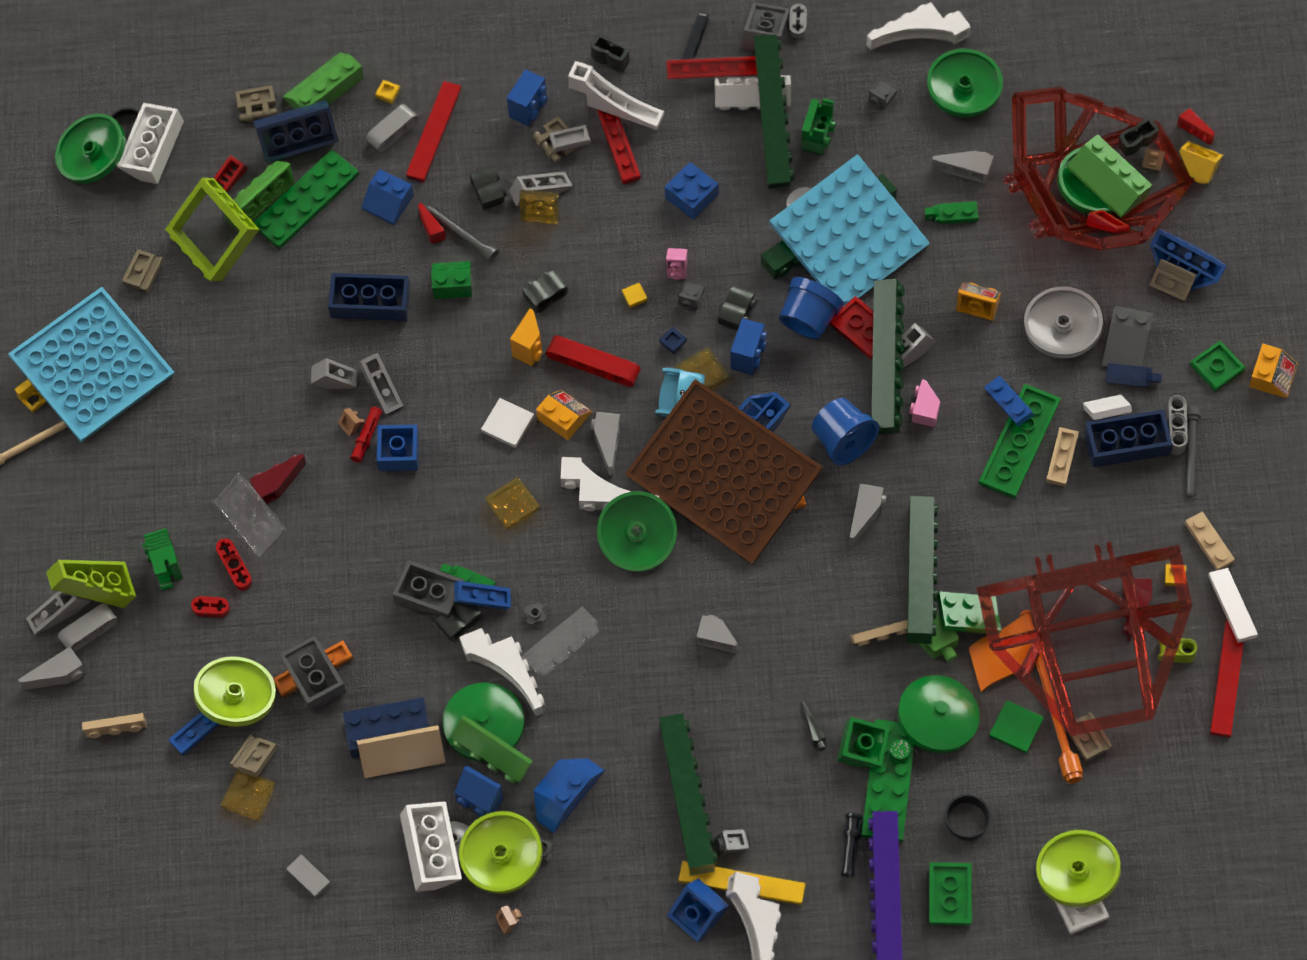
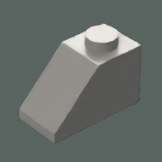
[311,358,357,389]
[696,615,737,653]

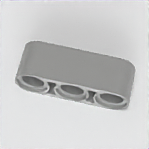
[366,104,418,152]
[1167,395,1188,455]
[58,603,118,652]

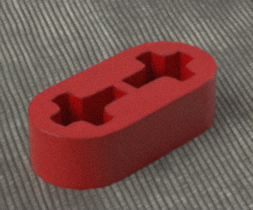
[191,596,230,618]

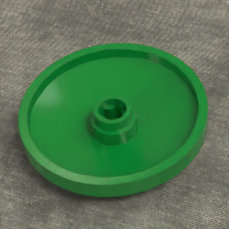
[927,49,1003,117]
[55,113,126,184]
[1057,147,1114,214]
[597,491,677,572]
[897,675,980,753]
[443,682,525,762]

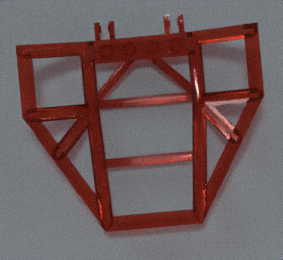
[1002,87,1194,251]
[976,542,1193,736]

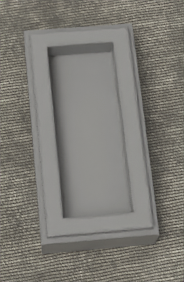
[549,125,591,152]
[286,855,331,898]

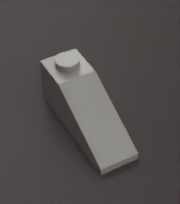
[931,151,994,184]
[509,172,572,206]
[901,323,936,367]
[358,353,403,414]
[591,412,621,476]
[849,484,887,546]
[26,591,91,635]
[18,647,86,690]

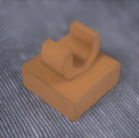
[1142,148,1165,171]
[338,408,364,436]
[496,905,522,935]

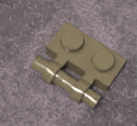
[235,85,277,123]
[533,116,580,163]

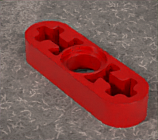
[216,538,252,591]

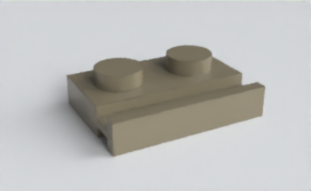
[122,249,164,293]
[1150,259,1197,301]
[1065,712,1112,762]
[230,735,277,778]

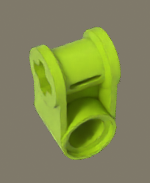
[1157,637,1197,663]

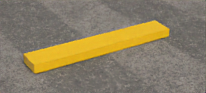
[678,861,805,905]

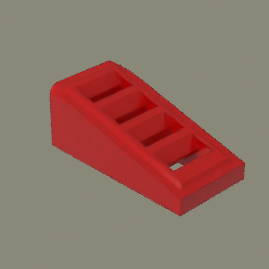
[1177,108,1215,145]
[214,155,248,193]
[417,203,446,244]
[1086,210,1130,233]

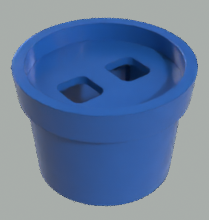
[779,277,844,340]
[811,398,879,465]

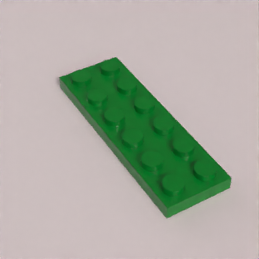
[253,149,360,249]
[978,384,1061,499]
[861,719,914,843]

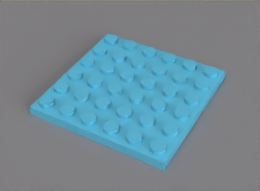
[768,154,930,308]
[8,287,175,443]

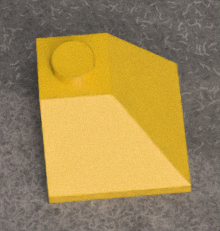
[1179,141,1223,184]

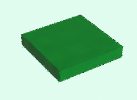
[1190,340,1246,392]
[989,700,1044,754]

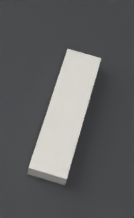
[1208,568,1258,643]

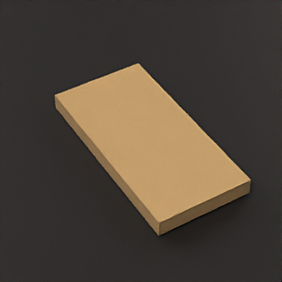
[357,725,446,778]

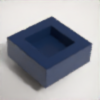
[659,327,687,354]

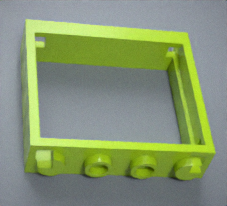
[165,178,259,281]

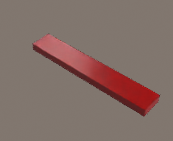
[666,56,757,80]
[406,81,462,182]
[596,109,641,184]
[1210,620,1244,738]

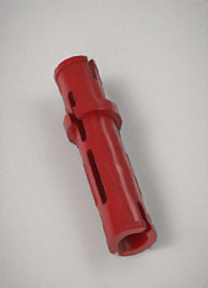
[350,407,383,463]

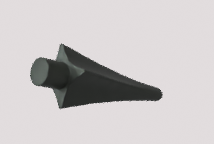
[801,701,827,751]

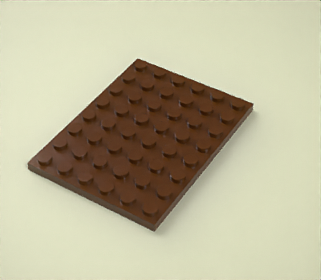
[625,379,823,565]

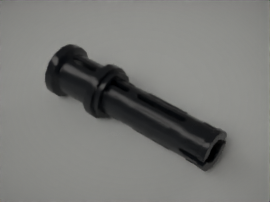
[841,813,864,878]

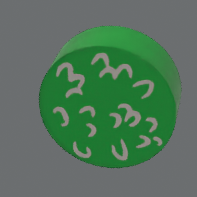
[890,739,910,761]

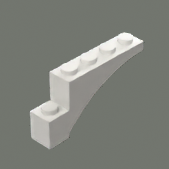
[867,2,971,50]
[568,61,664,130]
[560,457,659,511]
[459,628,545,716]
[726,872,781,960]

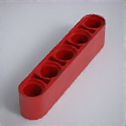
[545,335,641,387]

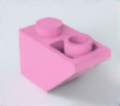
[666,248,688,280]
[909,379,940,427]

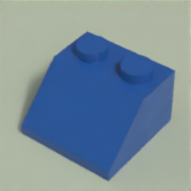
[361,169,414,225]
[454,766,504,817]
[667,878,729,942]

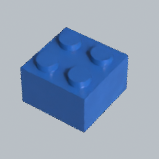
[507,69,548,127]
[665,162,719,220]
[730,318,767,375]
[377,425,419,471]

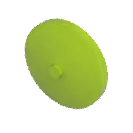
[193,657,276,727]
[459,811,543,894]
[1036,830,1121,907]

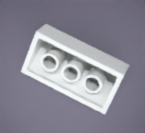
[715,75,791,110]
[117,103,184,184]
[400,802,462,892]

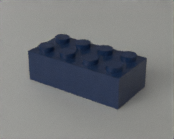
[253,100,339,163]
[328,273,411,321]
[1084,409,1173,467]
[343,697,429,759]

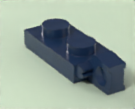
[1106,363,1162,387]

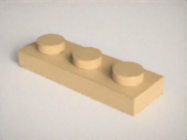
[1046,427,1079,487]
[1185,511,1235,571]
[850,620,907,646]
[82,713,147,738]

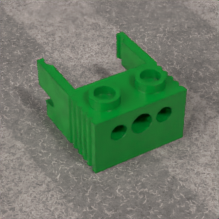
[801,98,836,155]
[142,528,183,591]

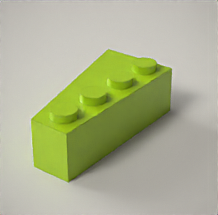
[46,560,136,608]

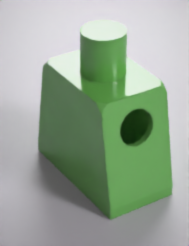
[920,614,959,662]

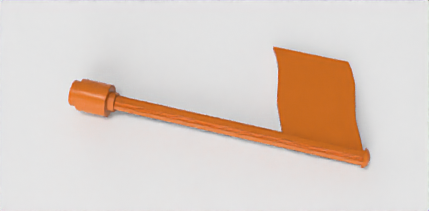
[968,610,1083,784]

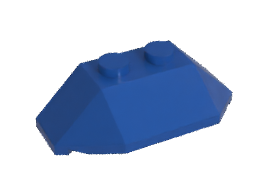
[1150,229,1227,290]
[738,392,791,432]
[533,759,604,834]

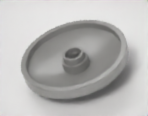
[1024,287,1103,358]

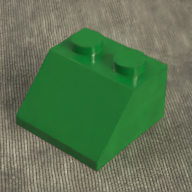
[431,261,472,299]
[837,717,890,767]

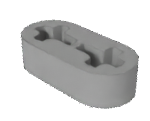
[789,4,807,39]

